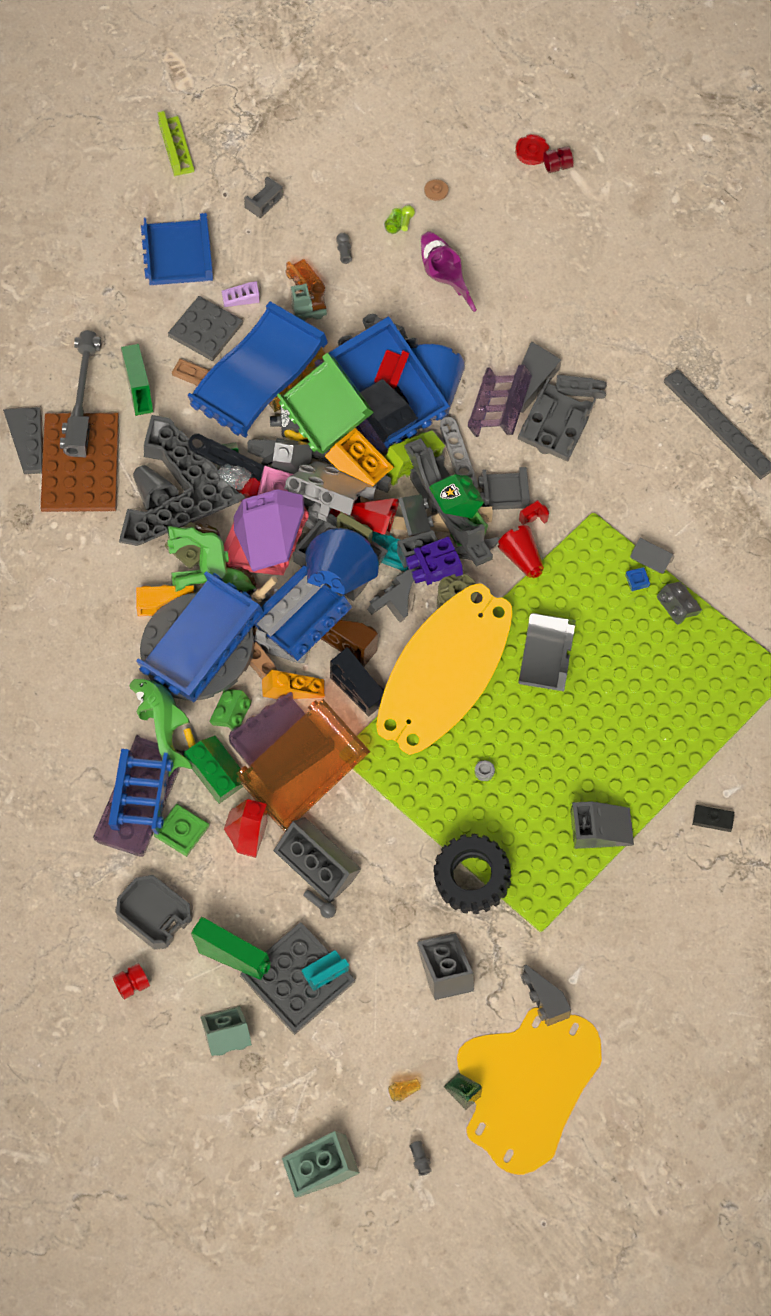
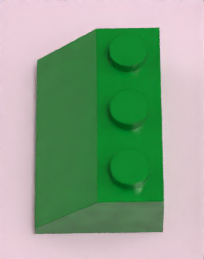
[184,736,250,804]

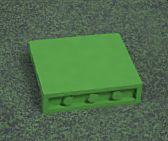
[277,352,374,454]

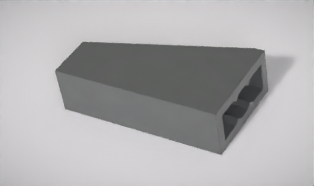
[508,342,561,413]

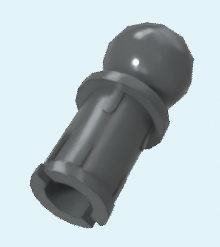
[336,233,352,264]

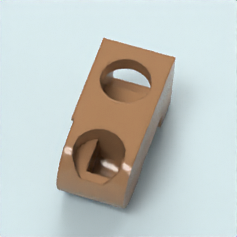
[249,642,277,679]

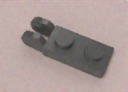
[556,375,607,399]

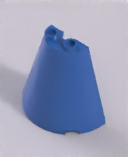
[402,344,465,420]
[305,528,379,595]

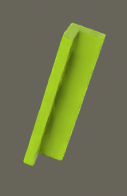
[157,111,194,176]

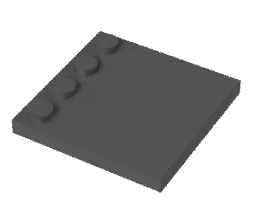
[240,922,355,1035]

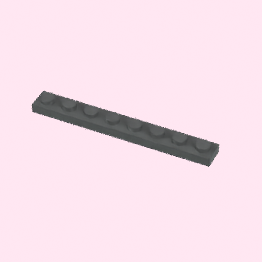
[664,369,771,480]

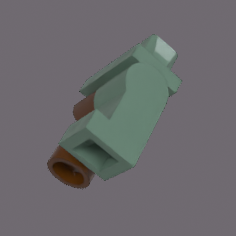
[291,282,327,321]

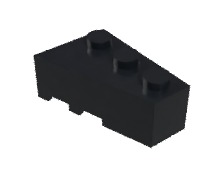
[330,647,384,717]

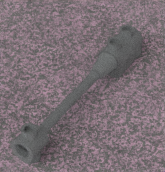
[60,330,101,457]

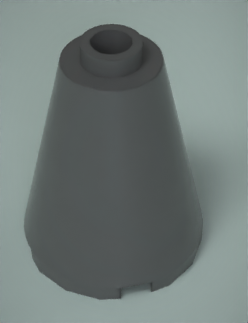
[133,465,179,511]

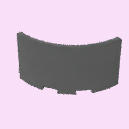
[518,613,576,691]

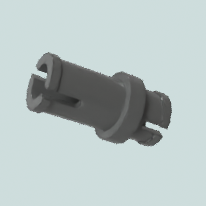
[409,1141,432,1176]

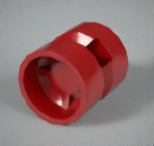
[112,963,150,1000]

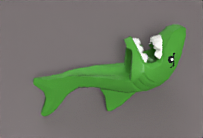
[129,679,192,777]

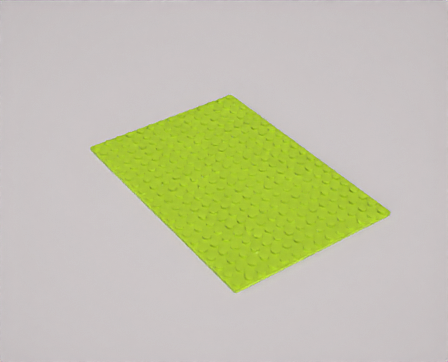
[339,513,771,932]

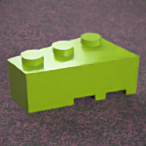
[385,430,445,486]

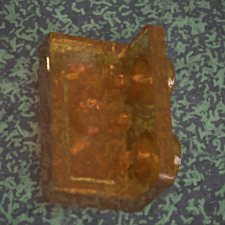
[285,259,324,295]

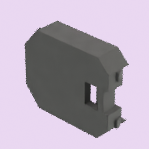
[115,875,192,950]

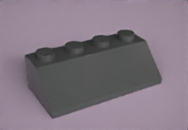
[273,817,361,903]

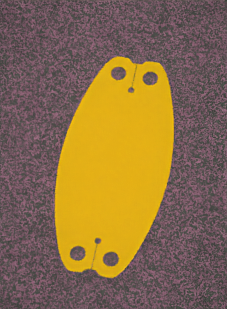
[376,583,512,755]

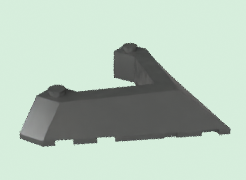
[119,415,245,546]

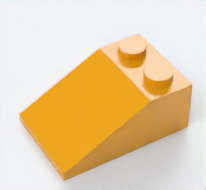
[325,428,394,486]

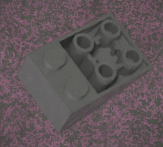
[570,802,634,849]

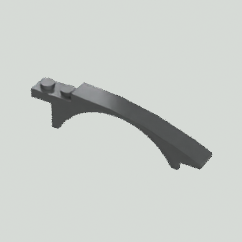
[404,438,493,567]
[247,440,391,503]
[367,537,500,623]

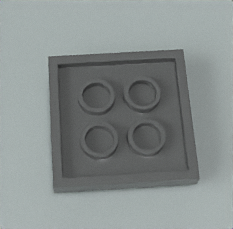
[168,296,243,361]

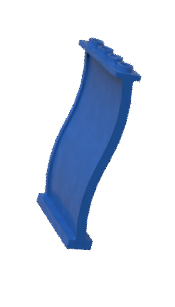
[187,301,328,438]

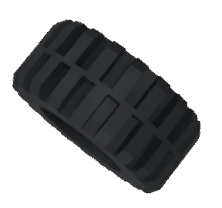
[433,833,511,914]

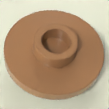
[424,180,448,201]

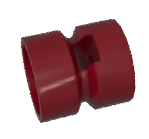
[543,146,574,174]

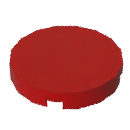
[515,134,549,165]

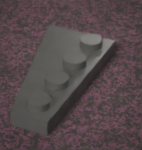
[3,407,42,474]

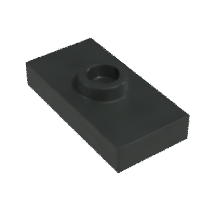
[692,805,735,832]

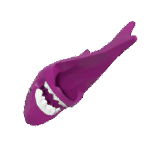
[421,232,477,312]

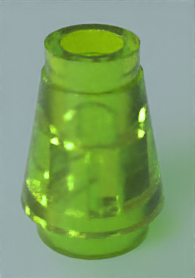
[384,208,402,234]

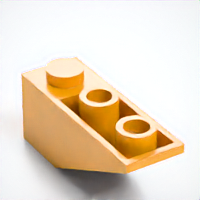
[136,585,194,616]
[262,670,325,700]

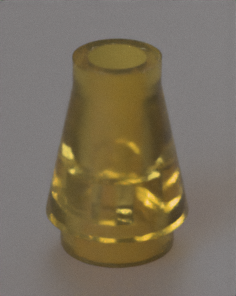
[388,1078,421,1102]

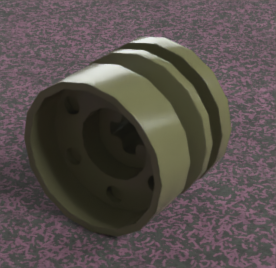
[437,573,478,609]

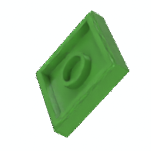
[154,804,209,857]

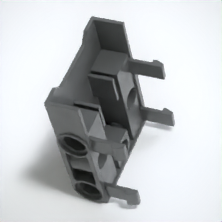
[518,377,597,462]

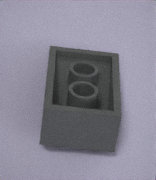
[398,494,434,537]
[417,933,474,1000]

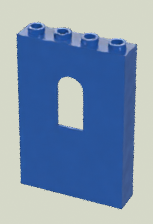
[329,316,450,448]

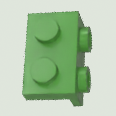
[209,689,252,733]

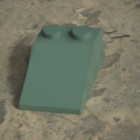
[282,1131,359,1198]

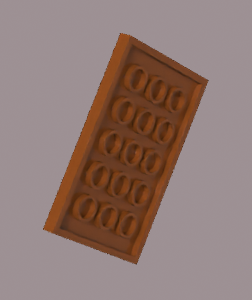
[40,413,119,512]

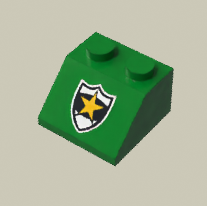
[429,474,484,518]

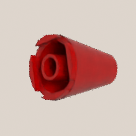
[498,525,544,578]

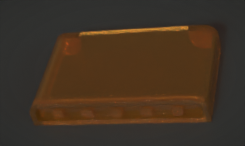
[236,699,370,832]

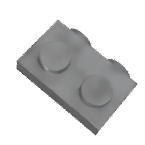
[657,582,702,625]

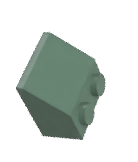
[200,1006,252,1056]

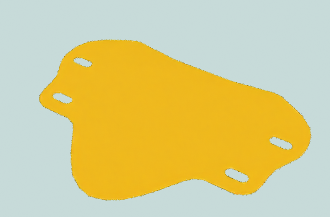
[457,1008,602,1175]

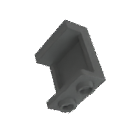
[478,467,530,510]

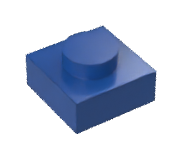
[625,567,650,591]

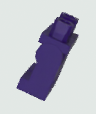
[406,536,463,585]

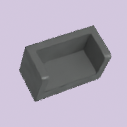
[244,176,283,219]

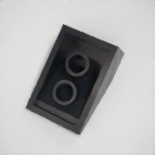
[360,379,418,443]

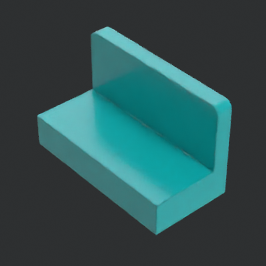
[302,951,349,991]

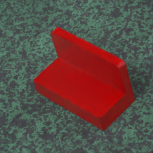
[374,350,409,390]

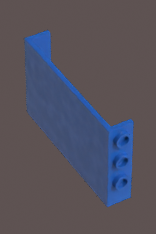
[136,571,264,703]

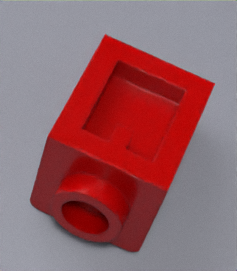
[519,500,549,525]

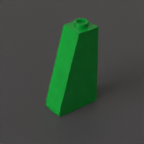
[121,344,153,416]
[191,917,271,980]

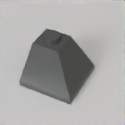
[272,438,312,474]

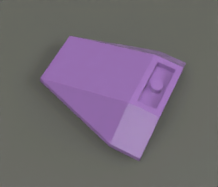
[234,489,304,572]

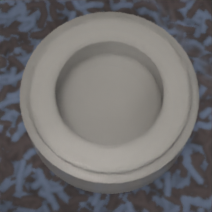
[475,761,495,781]

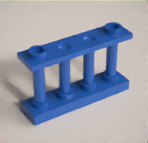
[108,748,173,835]

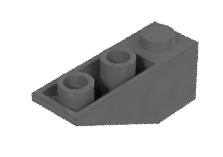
[520,965,571,1026]

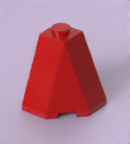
[344,498,399,536]
[224,799,268,858]

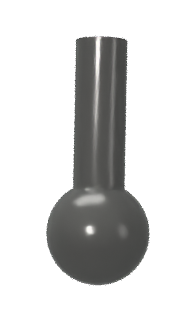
[303,890,336,919]

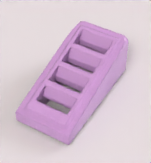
[222,281,259,307]

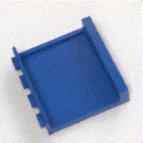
[141,213,213,286]
[254,566,352,661]

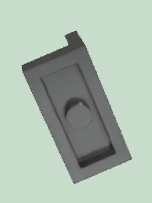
[630,538,674,574]

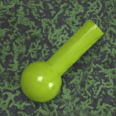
[401,205,415,231]

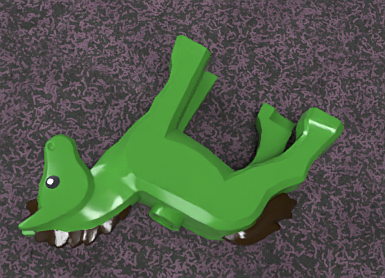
[167,523,257,595]

